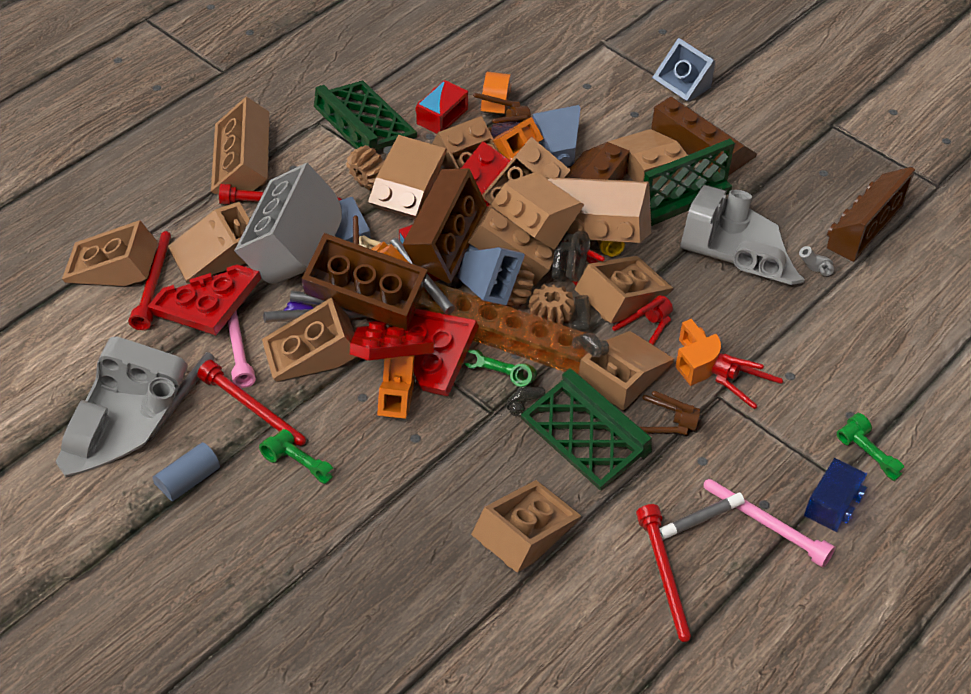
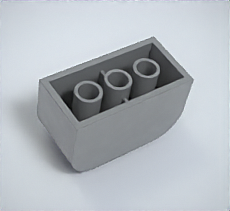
[234,162,342,284]

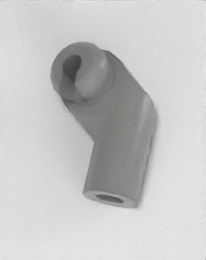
[799,246,835,276]

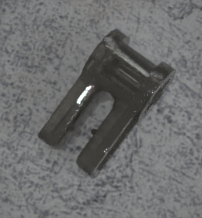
[552,231,590,282]

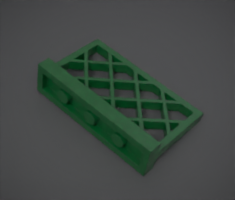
[314,80,417,151]
[644,139,735,226]
[521,368,652,491]

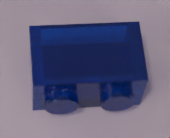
[804,458,868,532]

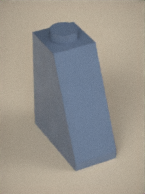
[533,105,581,167]
[457,247,525,305]

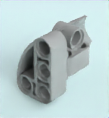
[680,185,805,285]
[56,337,188,477]

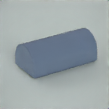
[153,442,220,501]

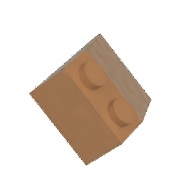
[608,129,687,185]
[368,135,447,219]
[62,220,158,286]
[575,256,673,323]
[262,297,356,381]
[471,480,581,573]

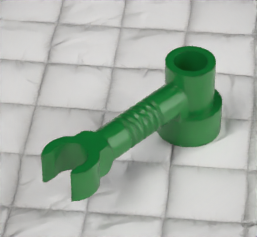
[464,350,537,387]
[837,413,904,481]
[259,429,333,484]

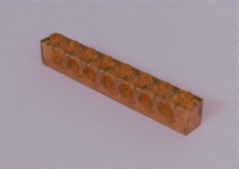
[417,281,598,375]

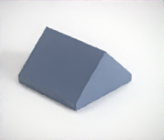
[652,38,715,102]

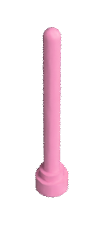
[227,310,256,388]
[704,479,836,568]

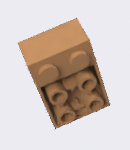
[432,116,498,169]
[482,137,573,205]
[168,202,250,283]
[579,331,674,411]

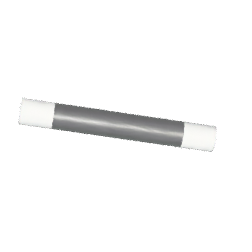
[659,492,745,540]

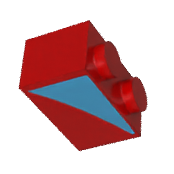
[415,80,468,134]

